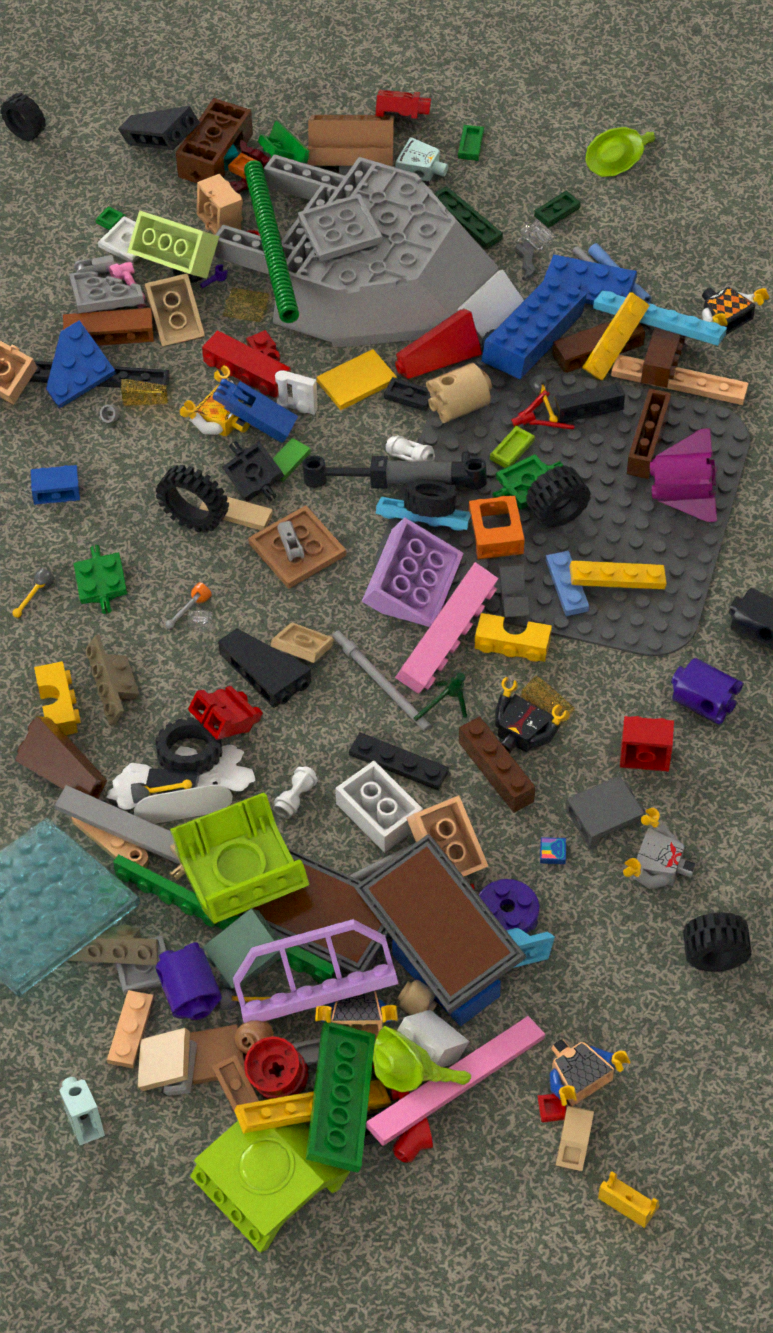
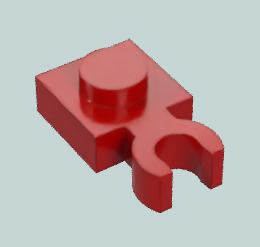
[246,330,280,361]

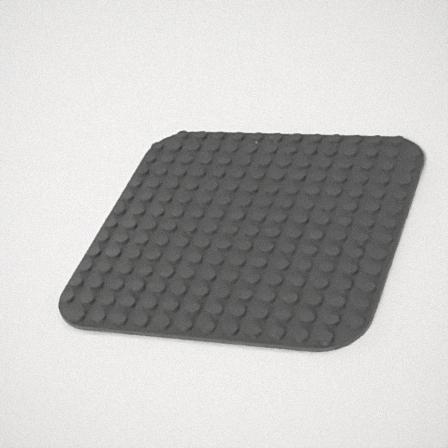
[375,355,750,656]

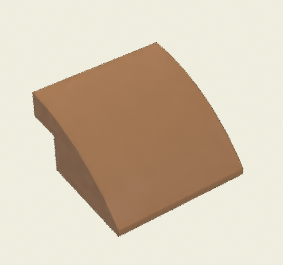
[307,115,394,166]

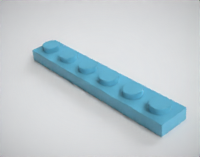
[593,290,727,346]

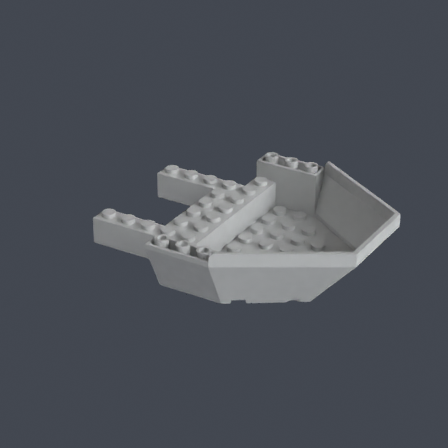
[215,155,499,347]

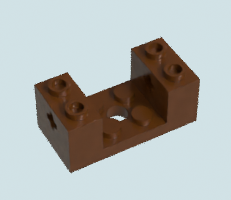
[176,98,253,183]

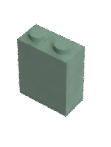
[203,908,288,989]

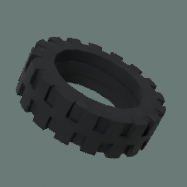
[156,717,223,775]

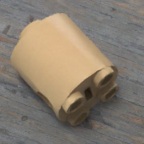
[426,363,492,423]

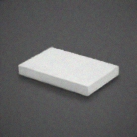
[457,269,524,344]

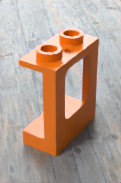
[469,496,525,560]

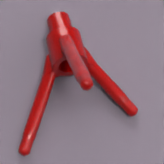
[511,390,575,430]

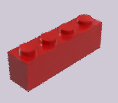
[202,330,291,398]

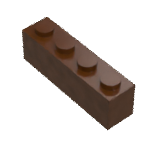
[553,321,645,373]
[640,327,686,388]
[627,388,671,479]
[459,716,535,813]

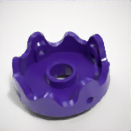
[478,879,540,933]

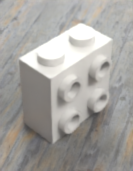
[397,1010,470,1067]

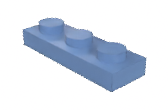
[546,551,589,616]

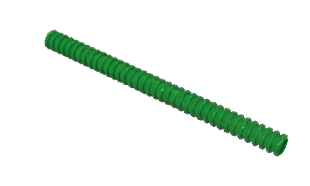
[244,160,299,323]

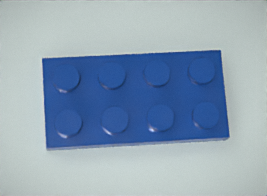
[543,255,637,305]

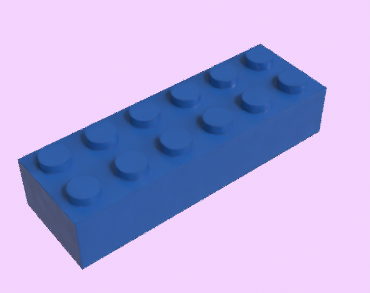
[481,276,587,379]

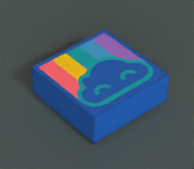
[540,837,566,864]

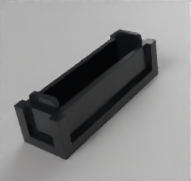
[554,381,625,423]

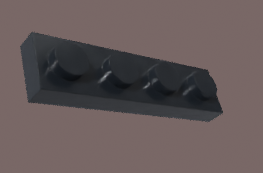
[349,732,449,790]

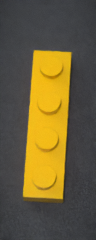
[582,293,650,381]
[569,561,667,589]

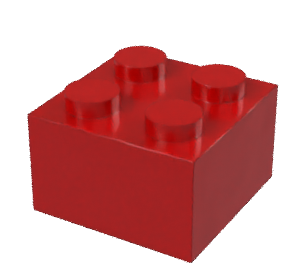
[620,716,674,772]

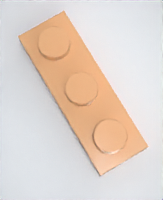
[107,990,154,1068]

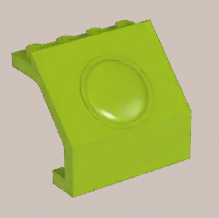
[170,792,309,923]
[190,1097,350,1253]

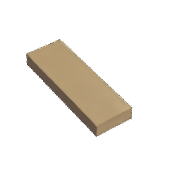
[199,497,273,530]

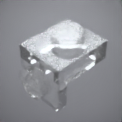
[517,219,556,252]

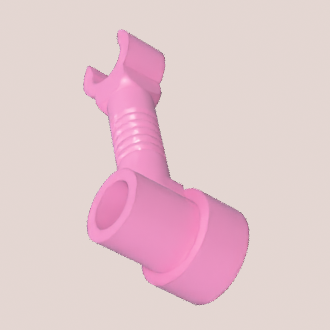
[109,261,147,309]

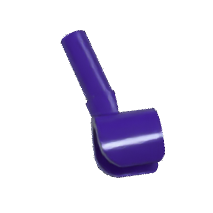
[200,264,228,289]

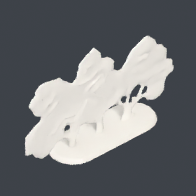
[107,745,255,824]

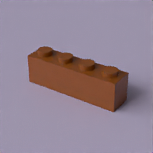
[63,308,154,346]

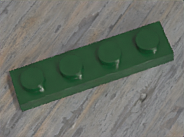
[434,186,503,249]

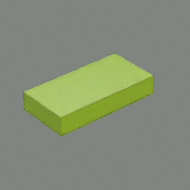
[490,426,535,468]

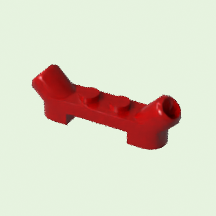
[372,1062,433,1163]

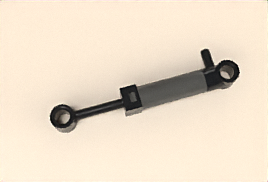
[302,451,487,490]

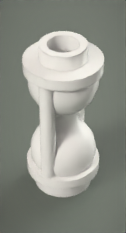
[386,435,435,461]
[273,766,318,819]

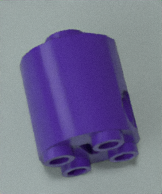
[671,658,744,725]
[155,942,222,1020]

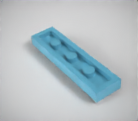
[376,497,471,531]

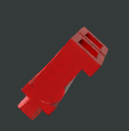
[375,90,431,119]
[188,686,263,740]

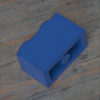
[30,465,80,505]

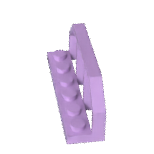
[233,919,398,1023]

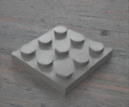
[298,194,383,262]

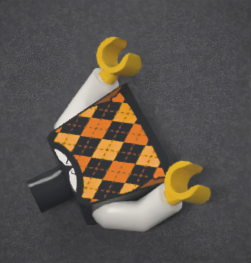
[702,287,769,335]

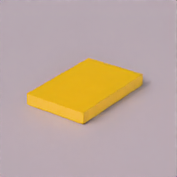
[316,349,397,411]

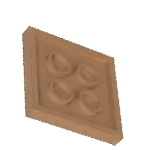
[248,505,346,589]

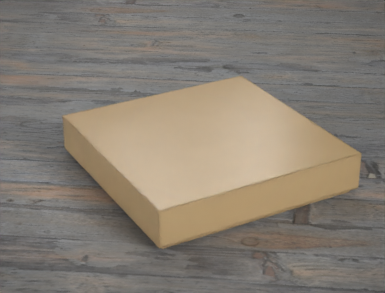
[271,622,334,663]
[138,1028,190,1091]

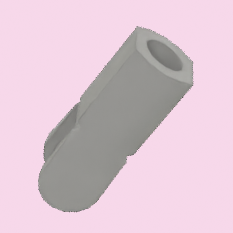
[74,255,114,274]
[277,521,304,561]

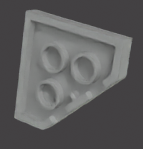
[69,271,144,313]

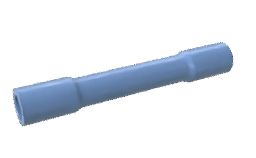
[588,243,652,304]

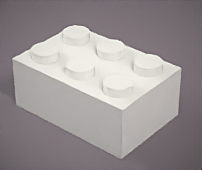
[335,761,423,853]

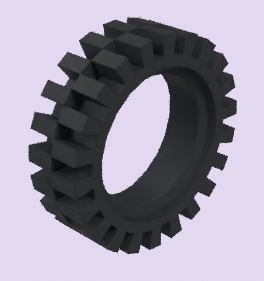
[155,465,229,533]

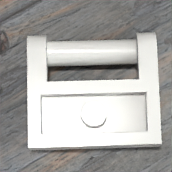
[275,370,318,415]

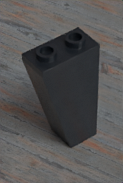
[118,106,200,150]
[218,628,311,708]

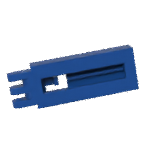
[212,379,298,443]

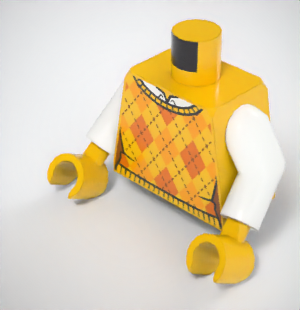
[179,366,250,437]

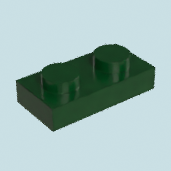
[534,190,581,228]

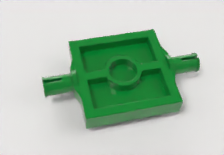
[492,454,563,509]
[73,545,128,614]

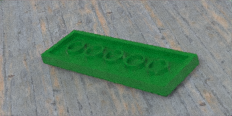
[306,1021,375,1173]

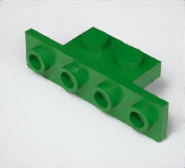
[257,121,310,164]

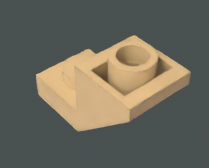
[556,1106,594,1171]

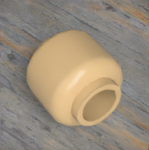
[397,980,437,1015]

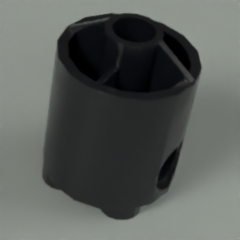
[729,587,773,650]

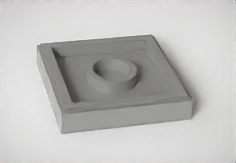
[116,936,166,995]

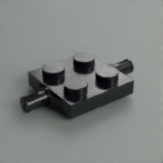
[222,441,285,502]

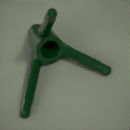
[413,673,467,721]

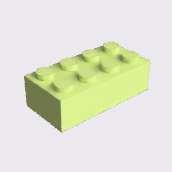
[127,210,219,279]

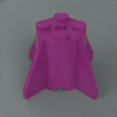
[650,428,718,522]

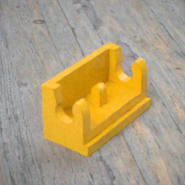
[598,1171,659,1228]

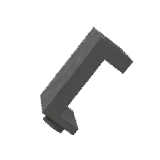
[566,775,646,849]

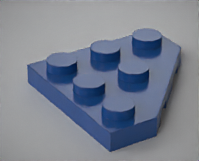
[46,320,116,408]

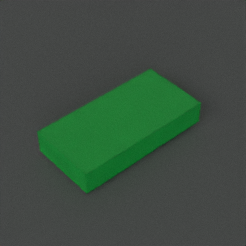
[458,125,484,161]

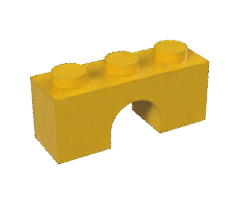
[475,613,552,662]
[34,661,81,735]

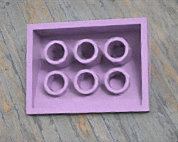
[362,517,464,627]

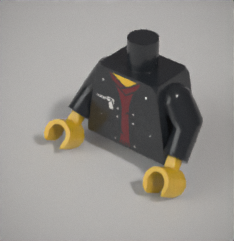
[495,677,570,754]

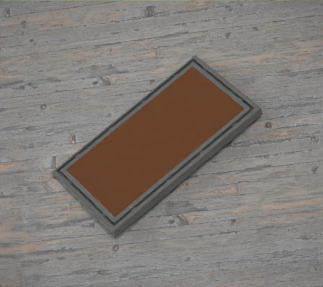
[354,834,526,1014]
[237,848,390,974]

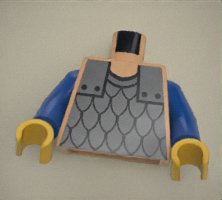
[315,991,398,1039]
[549,1039,631,1106]

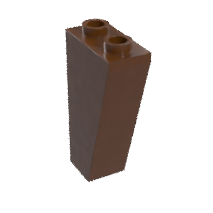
[15,716,107,799]

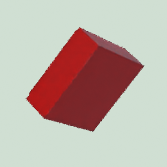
[537,1094,567,1122]

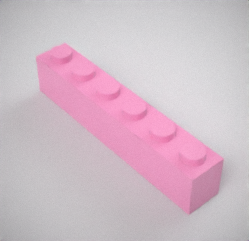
[395,562,499,694]

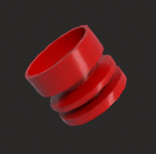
[244,1036,309,1100]

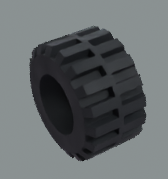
[526,465,591,528]
[683,912,752,972]

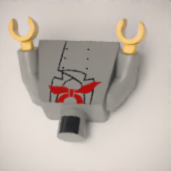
[623,808,696,889]

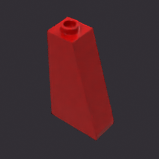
[395,308,482,379]

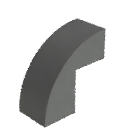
[498,564,529,617]

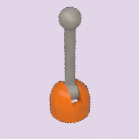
[165,582,212,629]

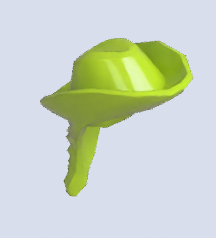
[585,127,656,177]
[373,1026,471,1092]

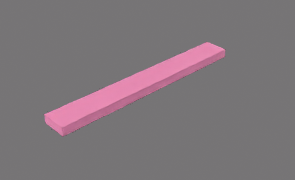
[366,1016,545,1146]

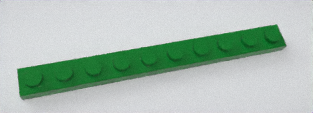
[113,854,337,984]

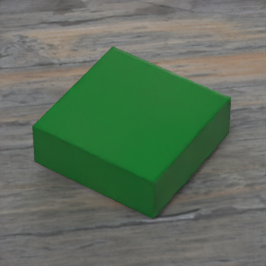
[95,206,126,230]

